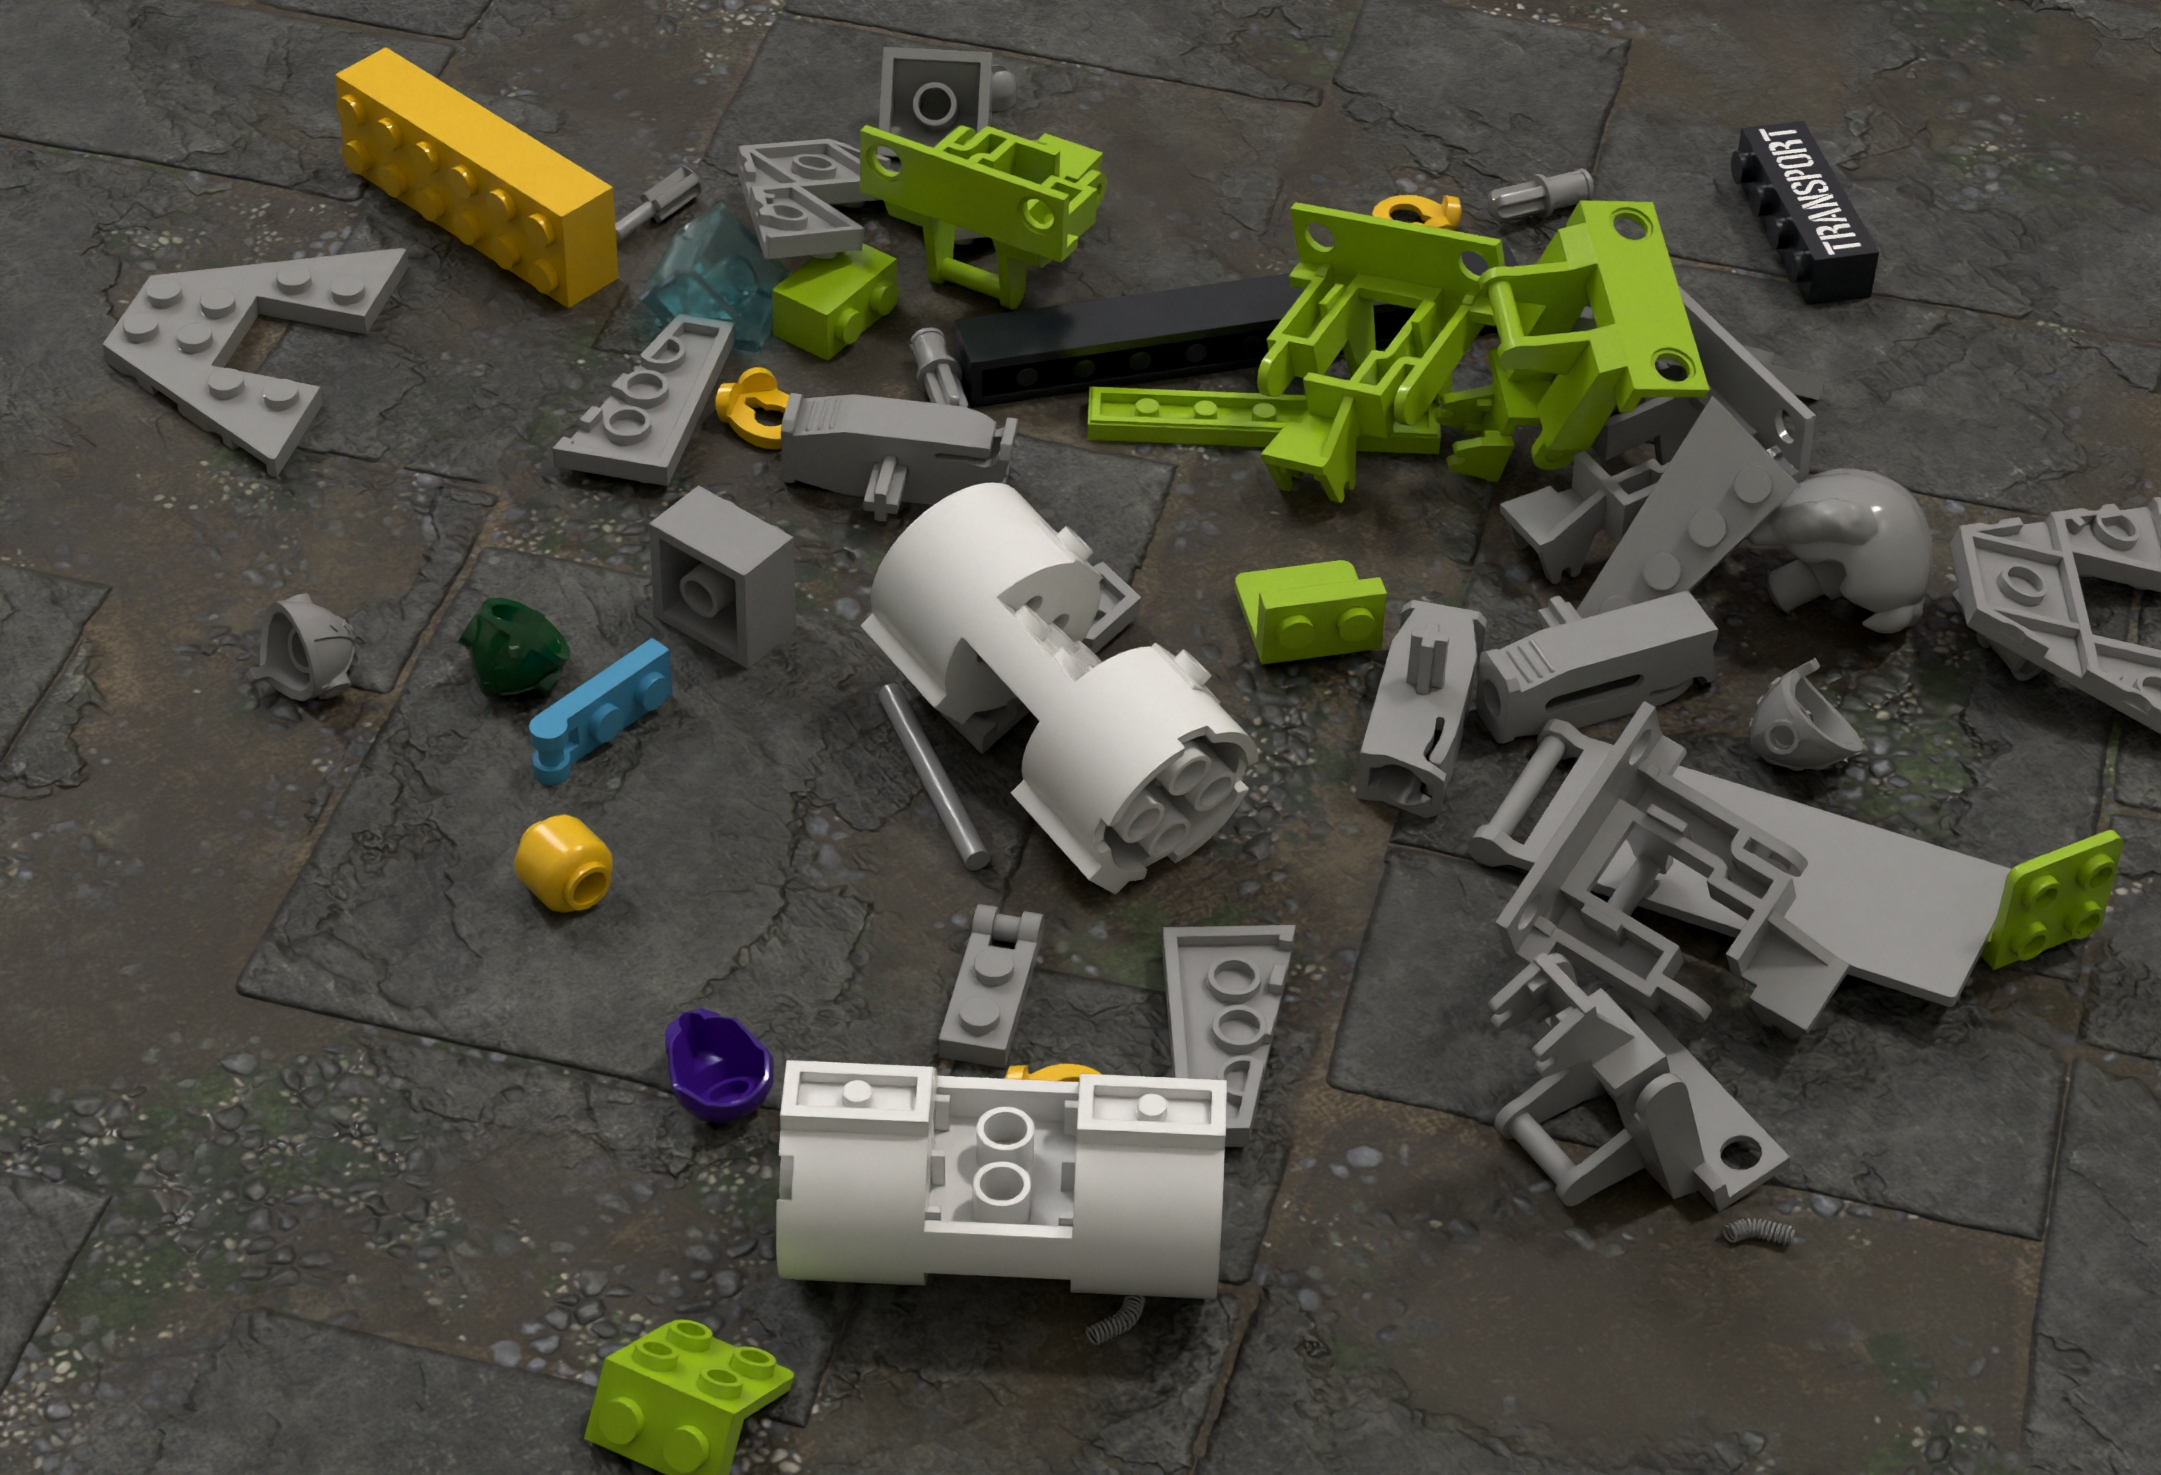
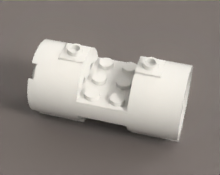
[861,482,1258,895]
[776,1060,1227,1299]

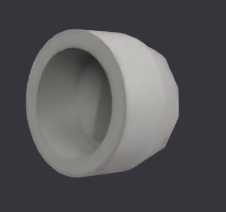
[992,64,1017,112]

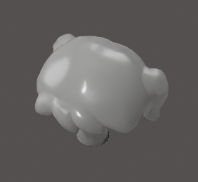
[1746,468,1933,633]

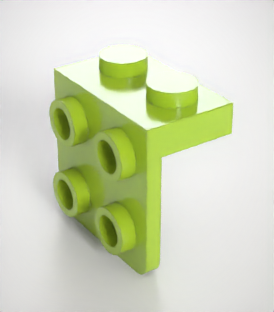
[1234,560,1387,665]
[1981,830,2124,970]
[584,1319,794,1475]

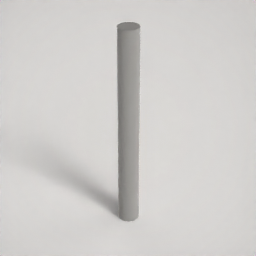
[878,683,990,871]

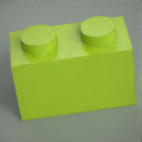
[772,243,899,361]

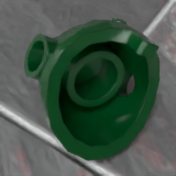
[457,598,570,697]

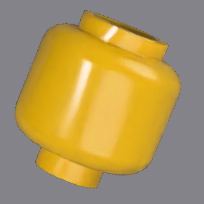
[514,814,613,913]

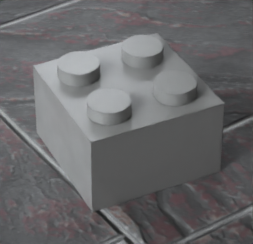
[649,485,796,669]

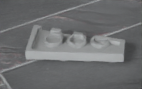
[552,314,735,486]
[1576,396,1801,619]
[1162,925,1296,1147]

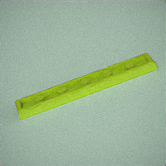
[1087,387,1441,454]

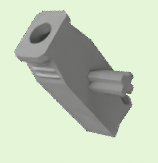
[781,393,1019,521]
[1475,590,1718,743]
[1356,600,1487,818]

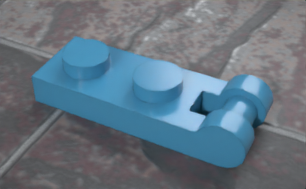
[529,638,672,785]

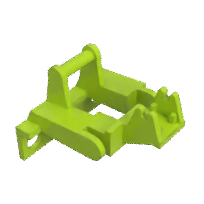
[860,125,1107,310]
[1434,200,1710,482]
[1257,202,1505,503]

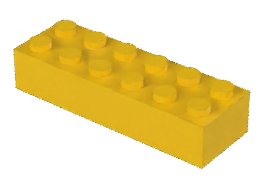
[335,47,619,309]

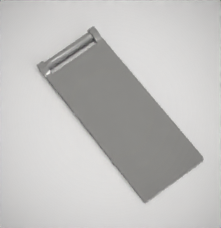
[1468,719,2011,1007]

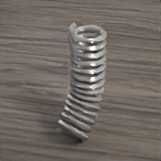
[1723,1218,1795,1246]
[1086,1295,1145,1346]

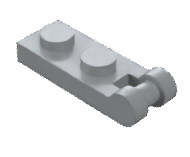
[939,904,1045,1068]

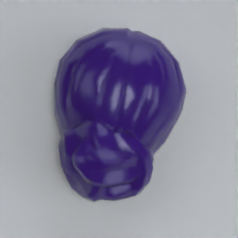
[665,1008,774,1124]

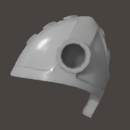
[245,593,357,701]
[1749,658,1863,771]

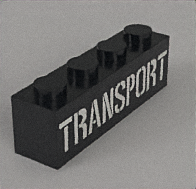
[1731,121,1879,305]

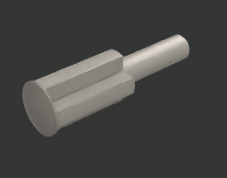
[615,167,702,242]

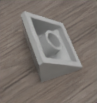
[877,47,993,158]

